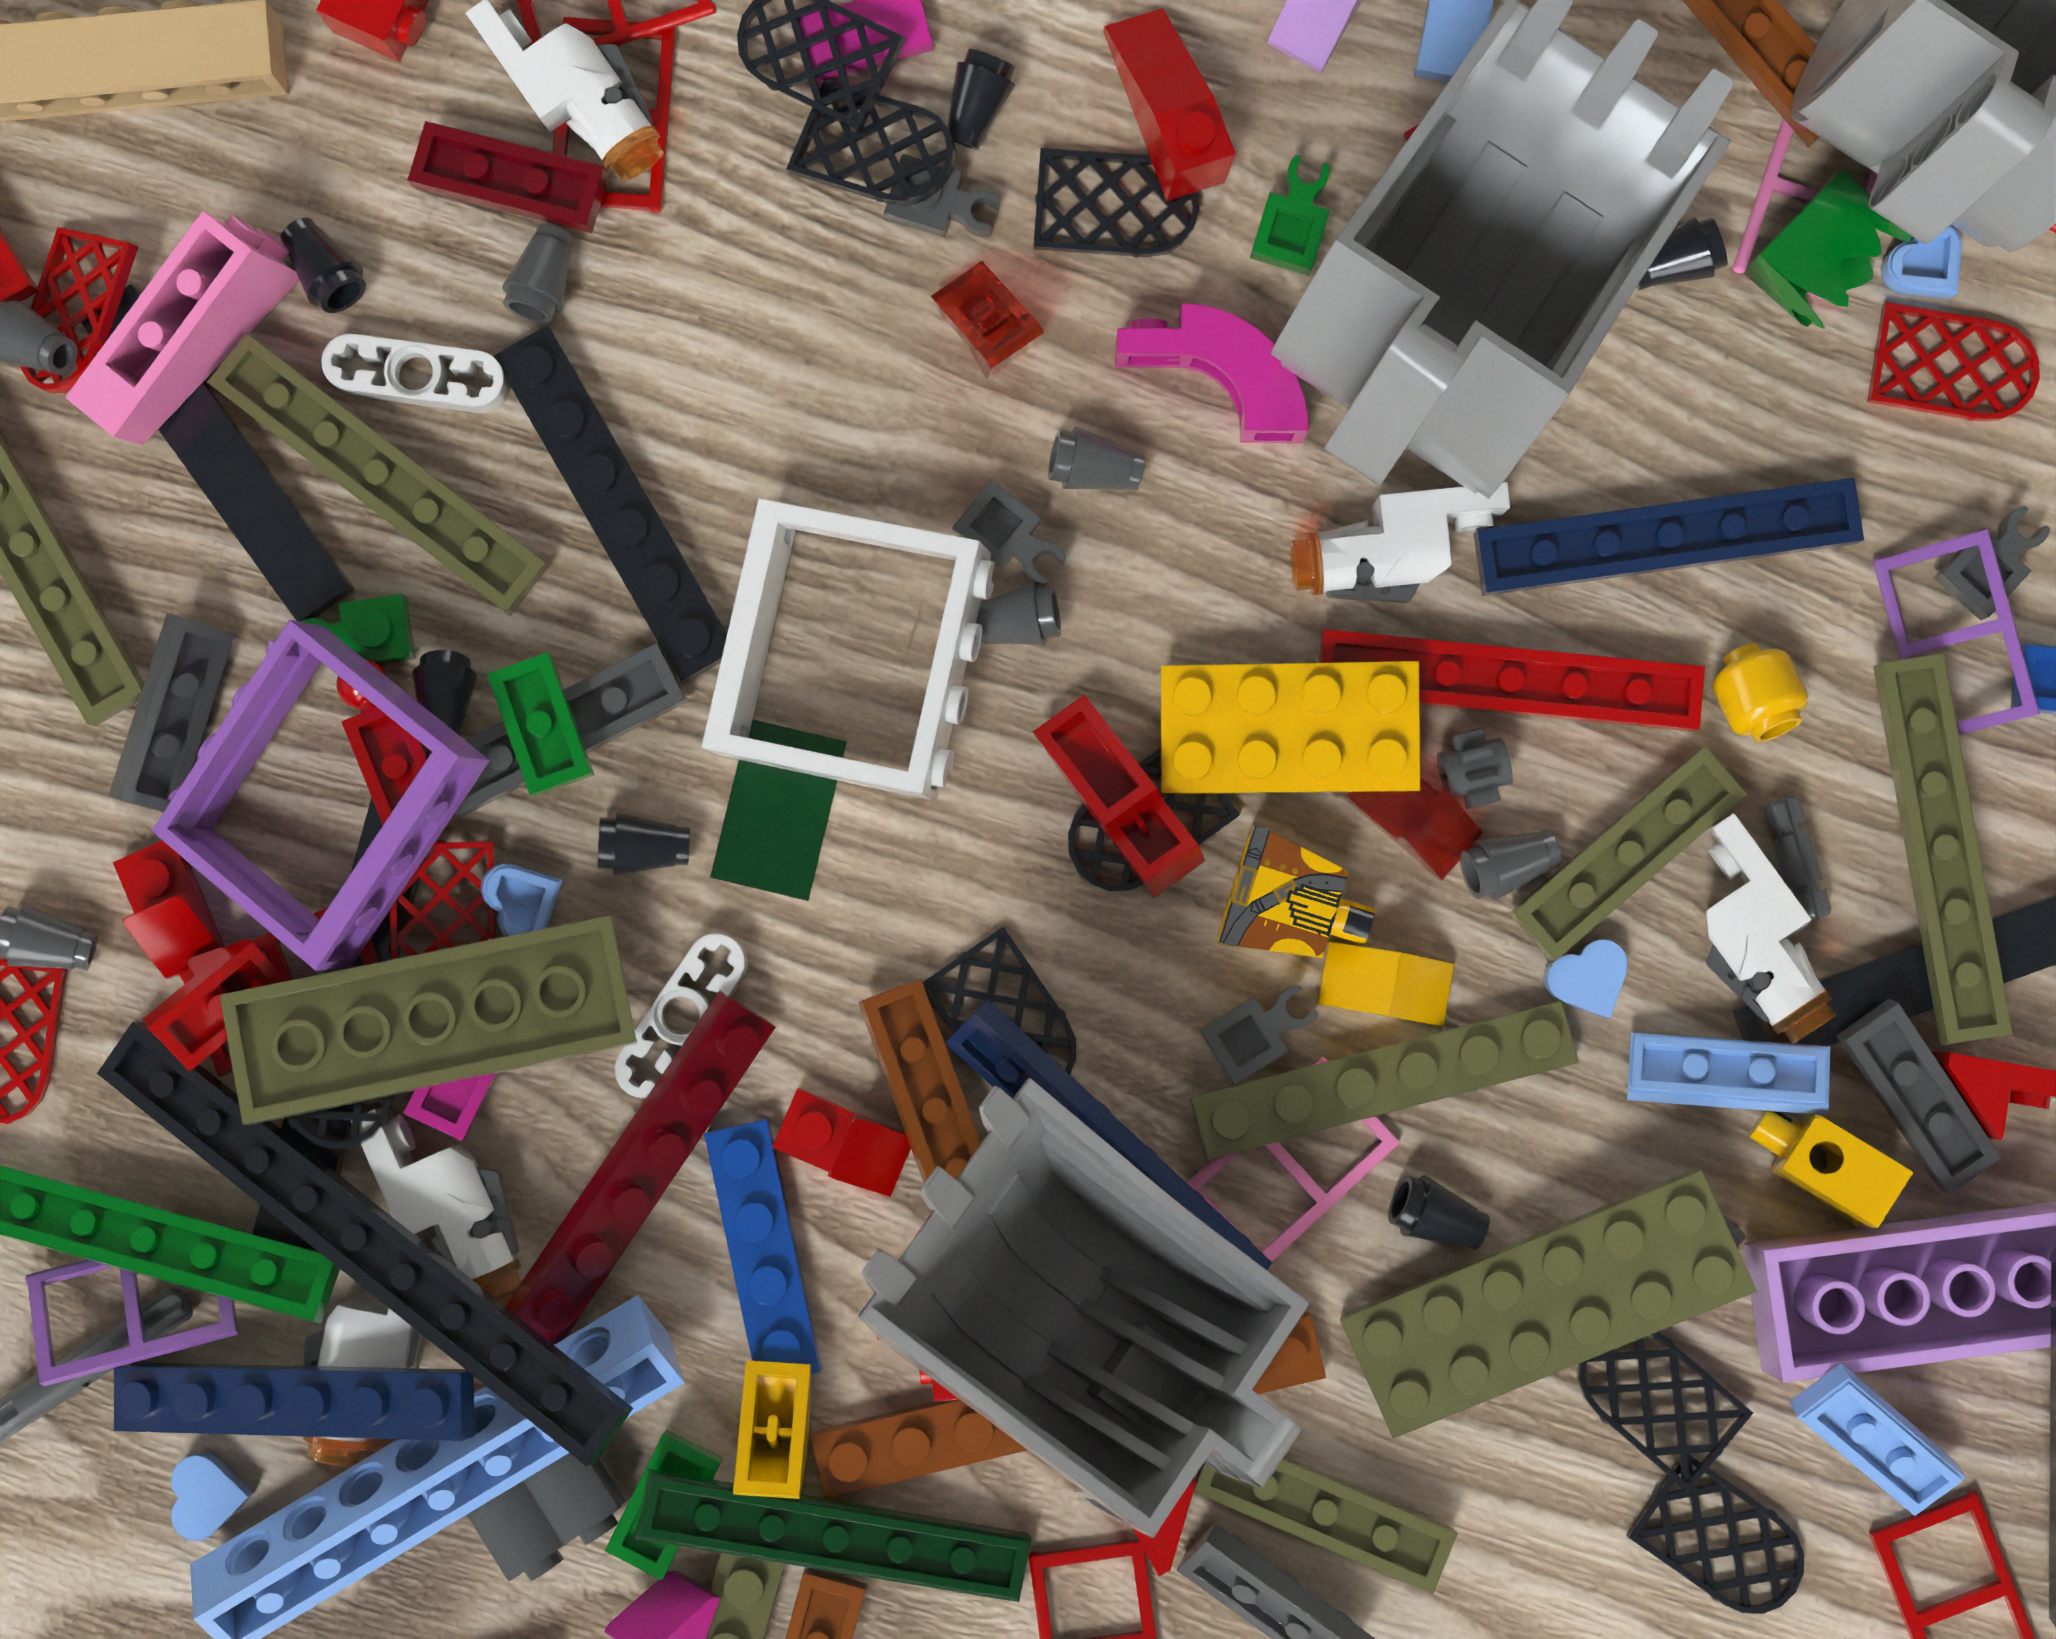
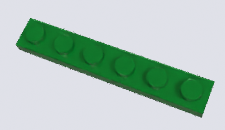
[0,1166,340,1324]

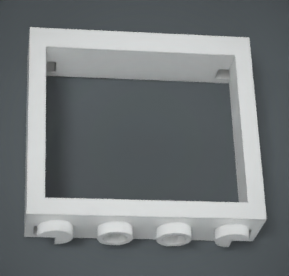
[701,498,995,801]

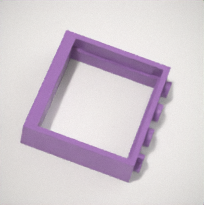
[152,620,490,971]

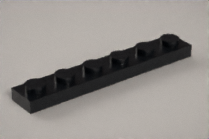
[493,325,727,684]

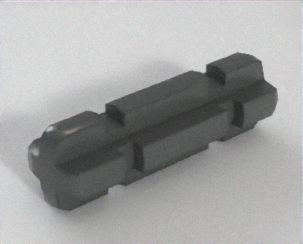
[1764,797,1832,920]

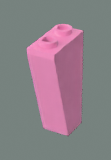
[65,211,299,445]

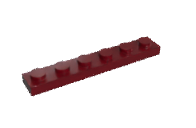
[505,990,776,1345]

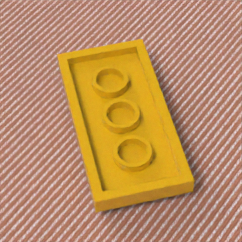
[1161,661,1420,794]

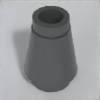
[502,224,574,324]
[0,301,78,375]
[1048,427,1145,491]
[976,582,1061,645]
[1460,830,1561,901]
[0,904,98,971]

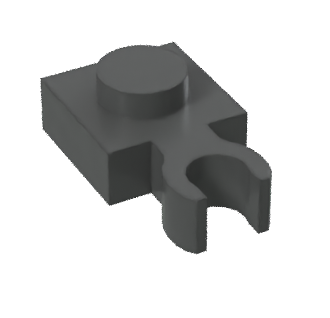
[884,154,1000,238]
[952,479,1066,587]
[1933,506,2050,620]
[1199,985,1318,1085]

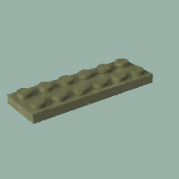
[220,915,638,1125]
[1340,1166,1757,1439]

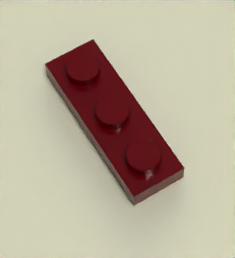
[407,121,609,234]

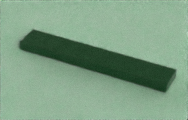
[635,1469,1032,1602]

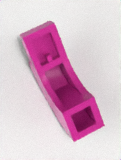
[1115,303,1309,443]

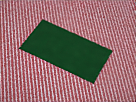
[710,719,847,901]

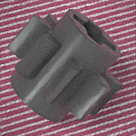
[1437,727,1513,809]

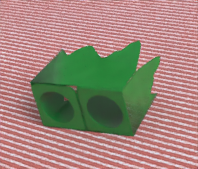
[1744,169,1912,329]

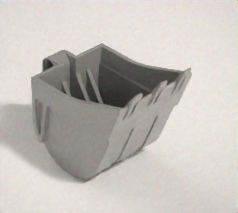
[1271,0,1734,499]
[1791,0,2056,252]
[858,1078,1310,1538]

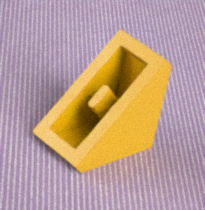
[1317,942,1454,1027]
[733,1360,811,1499]

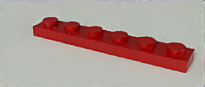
[1319,629,1705,732]

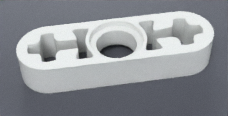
[321,334,509,413]
[615,934,748,1098]

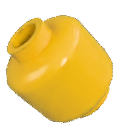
[1712,643,1809,742]

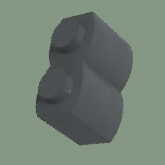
[467,1453,625,1582]

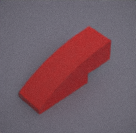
[1033,695,1205,898]

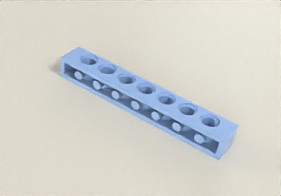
[190,1295,684,1639]

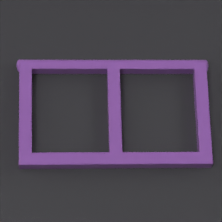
[1873,529,2040,735]
[25,1224,239,1386]

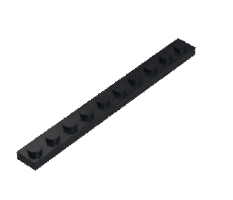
[97,1021,633,1466]

